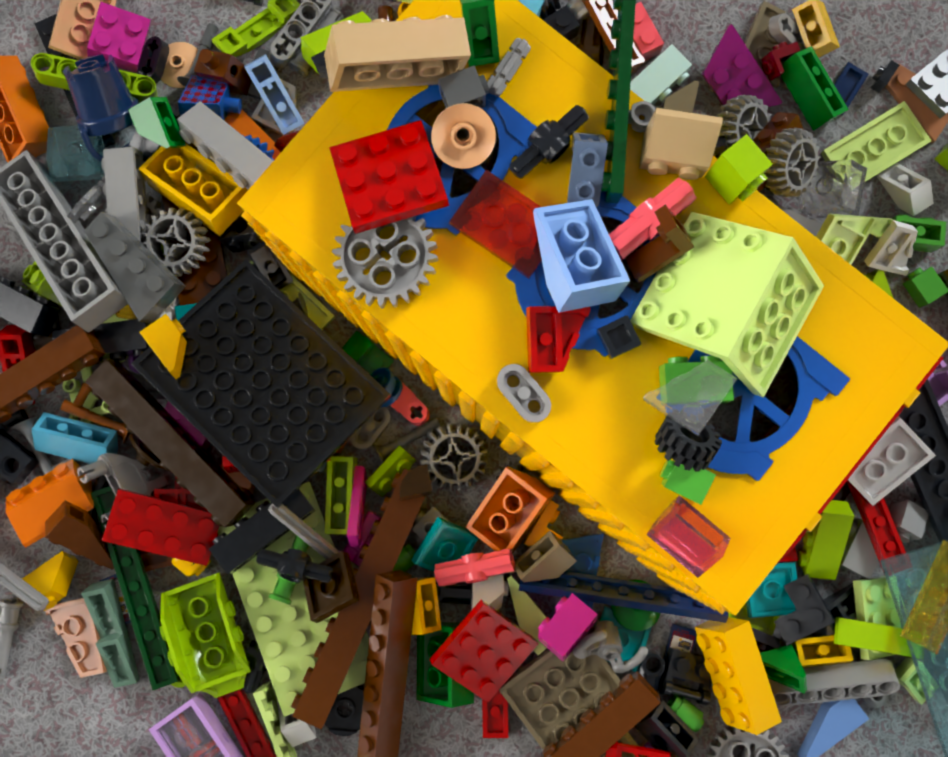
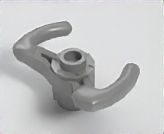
[573,620,648,673]

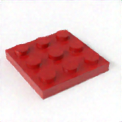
[329,120,449,234]
[429,599,539,702]

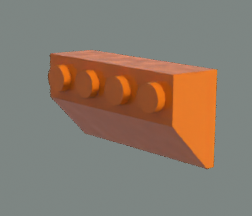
[0,56,55,163]

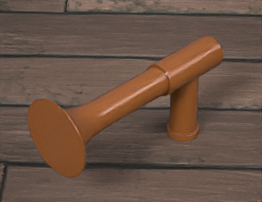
[60,383,130,444]

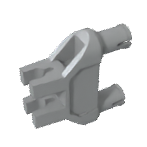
[77,453,168,528]

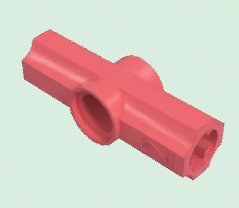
[609,177,697,261]
[434,549,515,587]

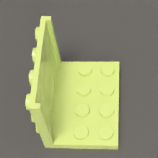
[630,212,824,398]

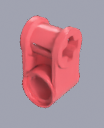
[390,382,430,426]

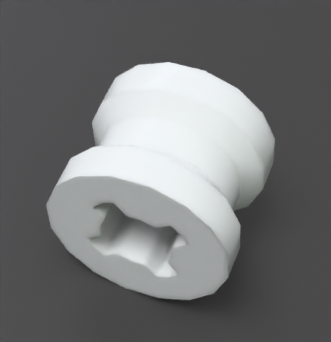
[567,0,590,24]

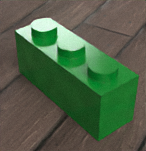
[781,46,849,131]

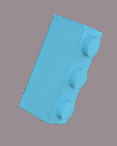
[32,412,118,464]

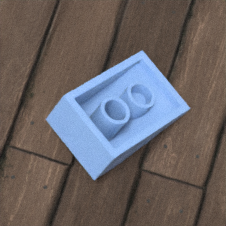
[533,199,630,313]

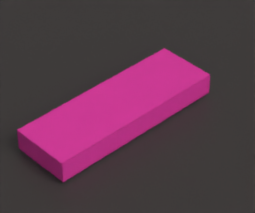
[347,466,368,547]

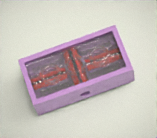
[148,692,244,757]

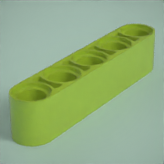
[31,53,158,103]

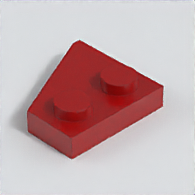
[526,306,590,373]

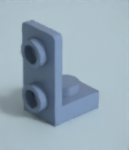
[567,132,608,207]

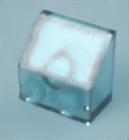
[46,125,105,182]

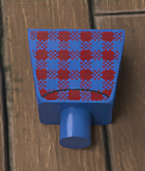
[178,75,242,120]

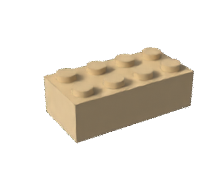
[324,15,471,92]

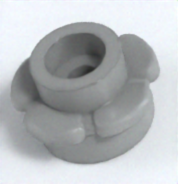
[628,101,656,133]

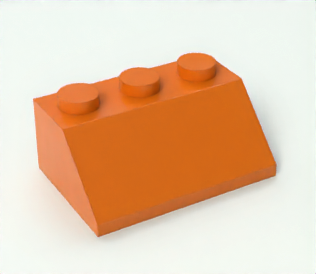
[6,458,94,548]
[465,466,556,553]

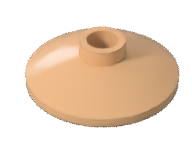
[161,42,198,88]
[431,103,496,169]

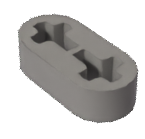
[768,13,804,49]

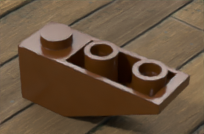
[45,500,114,570]

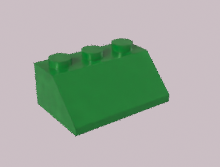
[416,622,474,708]

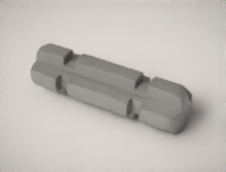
[487,38,531,96]

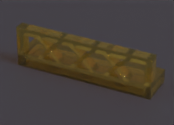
[900,540,948,655]

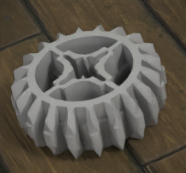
[717,95,772,148]
[765,128,820,198]
[141,208,211,277]
[420,423,488,491]

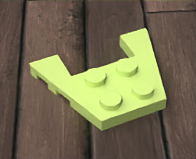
[816,213,896,265]

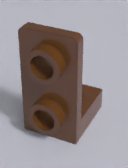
[626,204,694,282]

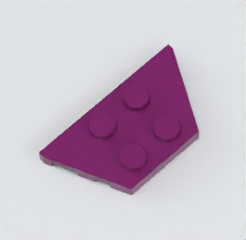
[701,24,783,107]

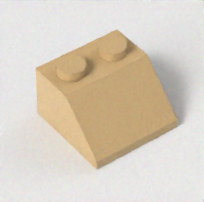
[639,108,723,180]

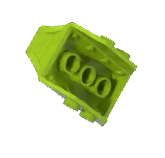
[160,572,251,698]

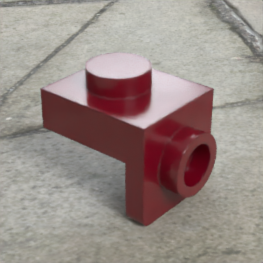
[761,41,801,81]

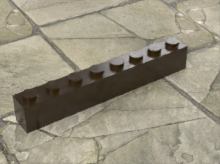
[85,359,255,527]

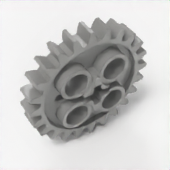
[332,216,438,309]
[705,727,789,757]

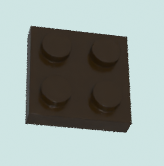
[303,551,359,623]

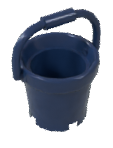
[63,54,139,162]

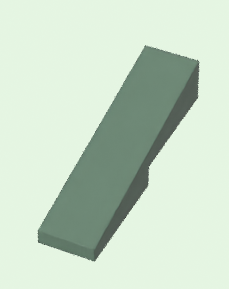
[81,578,140,688]

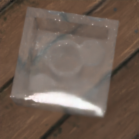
[798,159,867,218]

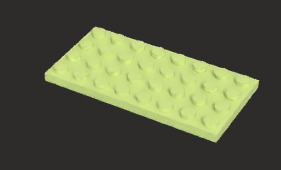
[218,482,369,717]

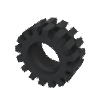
[655,410,722,472]

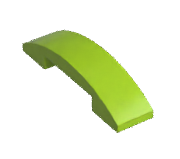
[212,0,300,57]
[834,617,925,660]

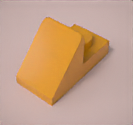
[523,500,564,546]

